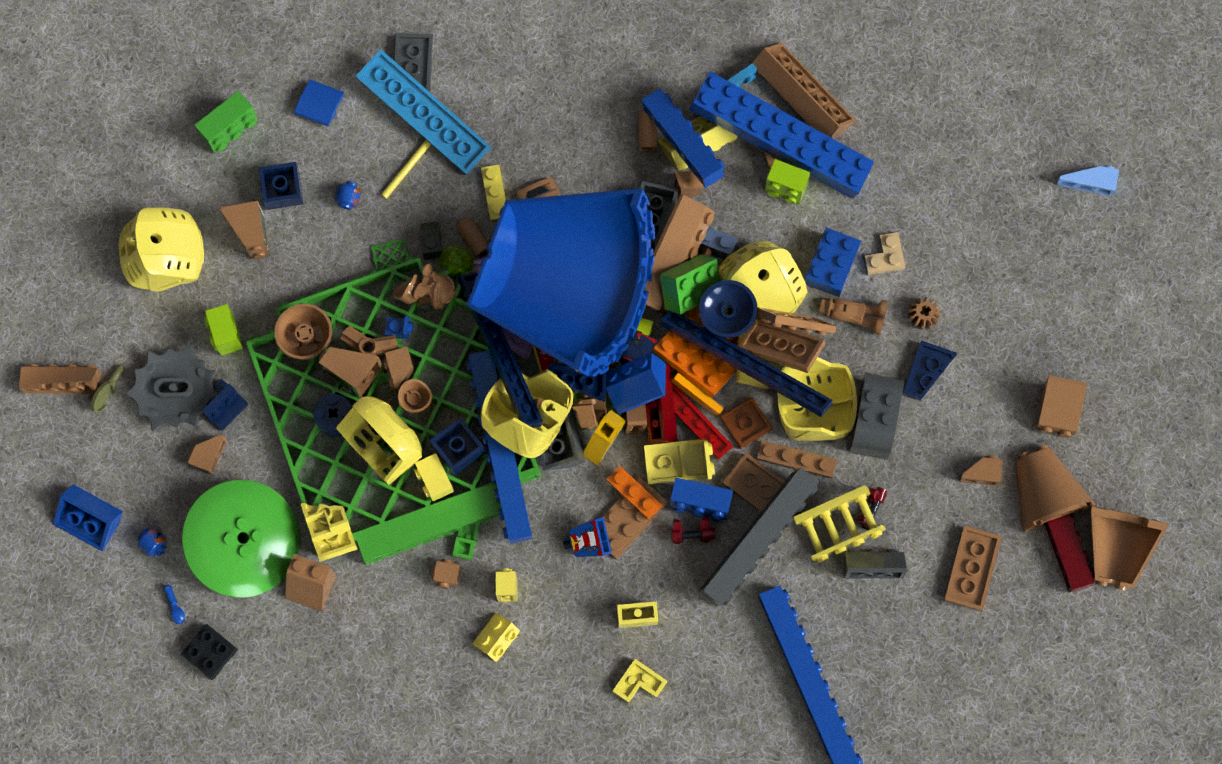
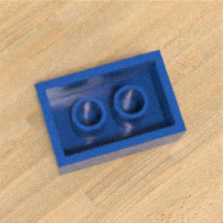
[805,227,861,297]
[670,478,733,522]

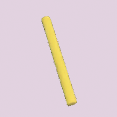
[381,140,431,199]

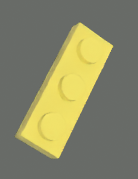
[481,165,506,222]

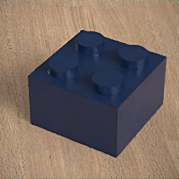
[259,162,304,210]
[429,417,486,476]

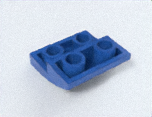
[294,79,344,126]

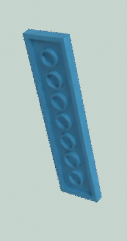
[356,49,491,175]

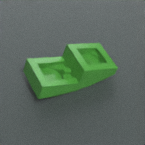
[452,521,481,560]

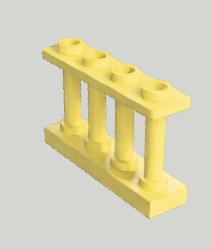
[793,485,886,563]

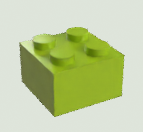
[765,159,810,204]
[204,304,243,356]

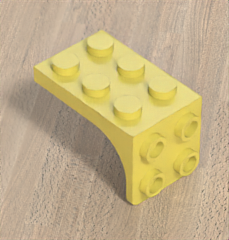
[644,438,715,484]

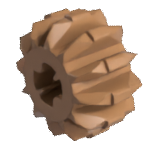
[908,297,941,330]

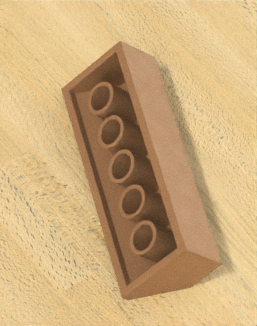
[753,43,856,139]
[645,194,715,315]

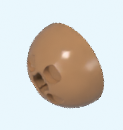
[275,304,332,360]

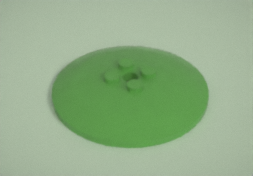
[182,480,300,598]

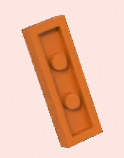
[606,466,662,520]

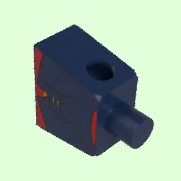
[619,331,658,365]

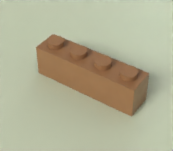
[19,364,101,394]

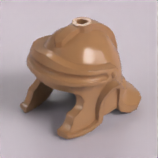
[414,264,456,309]

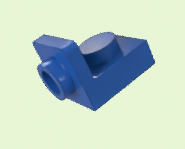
[385,316,413,339]

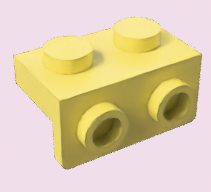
[472,613,520,662]

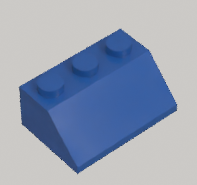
[606,353,666,414]
[53,484,123,551]

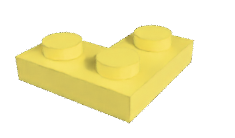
[612,659,668,703]

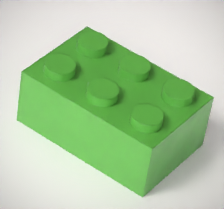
[195,90,258,154]
[660,254,720,314]

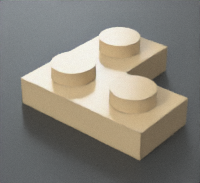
[864,232,906,275]

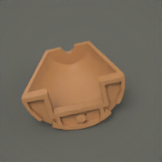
[1016,445,1096,532]
[1090,506,1168,590]

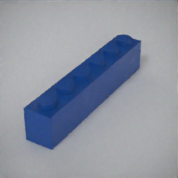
[641,89,725,188]

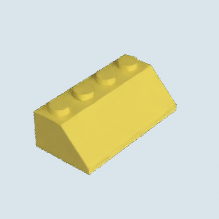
[657,116,738,171]

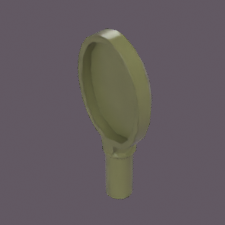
[91,365,125,413]

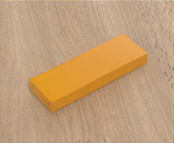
[672,373,723,416]

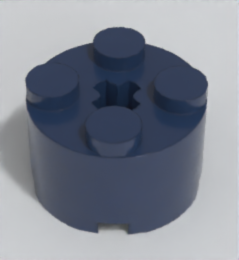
[313,393,352,437]

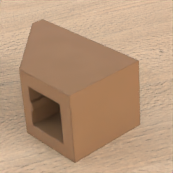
[383,346,414,393]

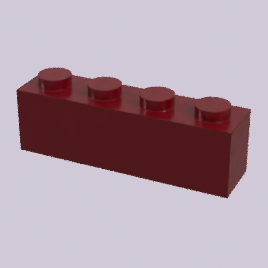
[645,365,678,444]
[1044,514,1094,593]

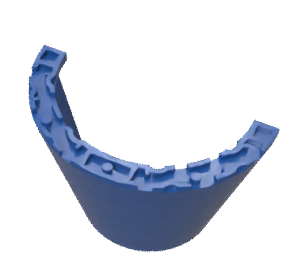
[467,189,655,376]

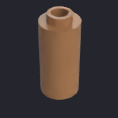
[638,110,657,152]
[456,217,488,259]

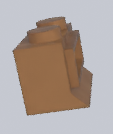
[572,394,608,429]

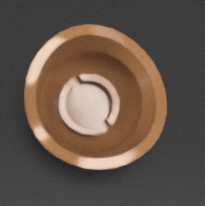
[393,273,422,304]
[398,379,432,413]

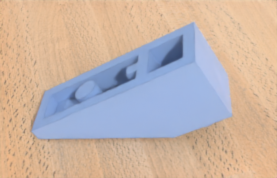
[1057,165,1119,196]

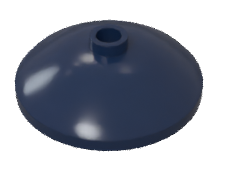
[699,280,757,338]

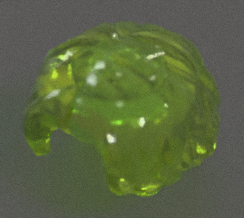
[439,245,474,275]

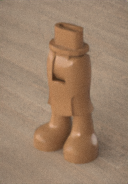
[819,298,888,335]

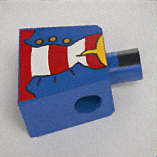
[563,517,612,557]

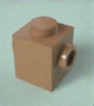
[430,559,461,589]

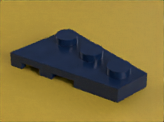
[902,340,957,401]
[548,362,607,402]

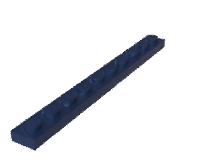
[458,272,543,428]
[660,311,833,417]

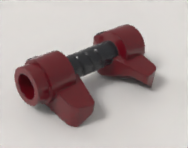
[857,487,887,530]
[672,517,715,544]

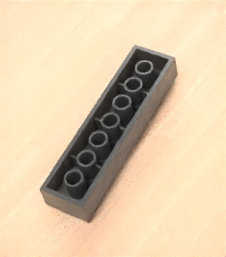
[699,467,819,606]

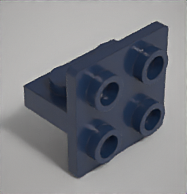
[202,379,248,431]

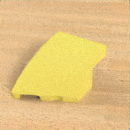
[301,503,357,562]

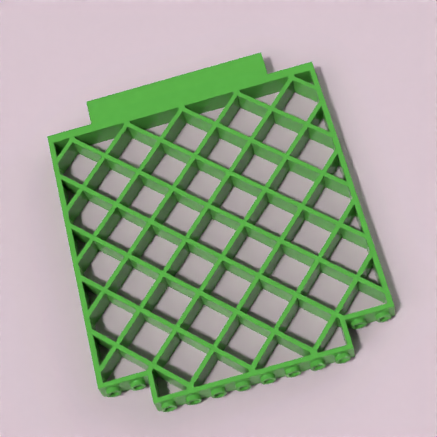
[246,257,541,565]

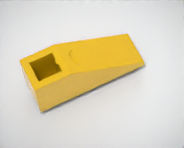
[584,410,626,466]

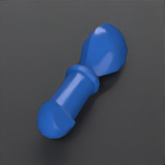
[164,585,185,624]

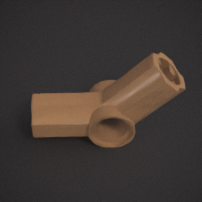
[340,326,398,356]

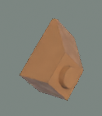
[674,171,704,198]
[187,434,227,475]
[960,456,1002,486]

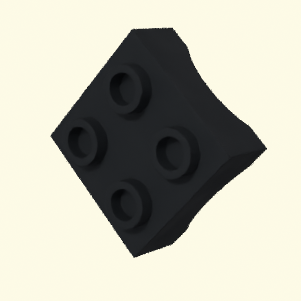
[181,623,238,680]

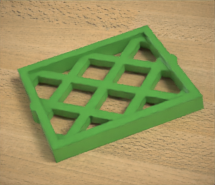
[371,239,409,271]

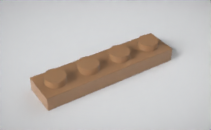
[757,440,837,479]

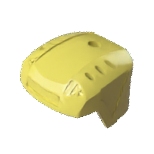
[118,207,204,292]
[718,241,808,322]
[777,357,857,441]
[481,370,573,458]
[336,396,422,486]

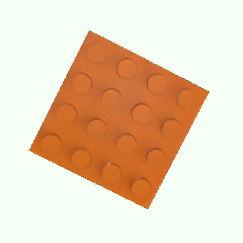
[652,305,738,398]

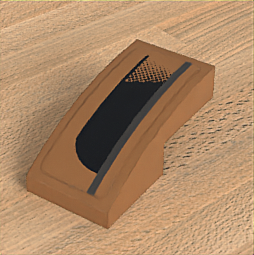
[515,177,560,199]

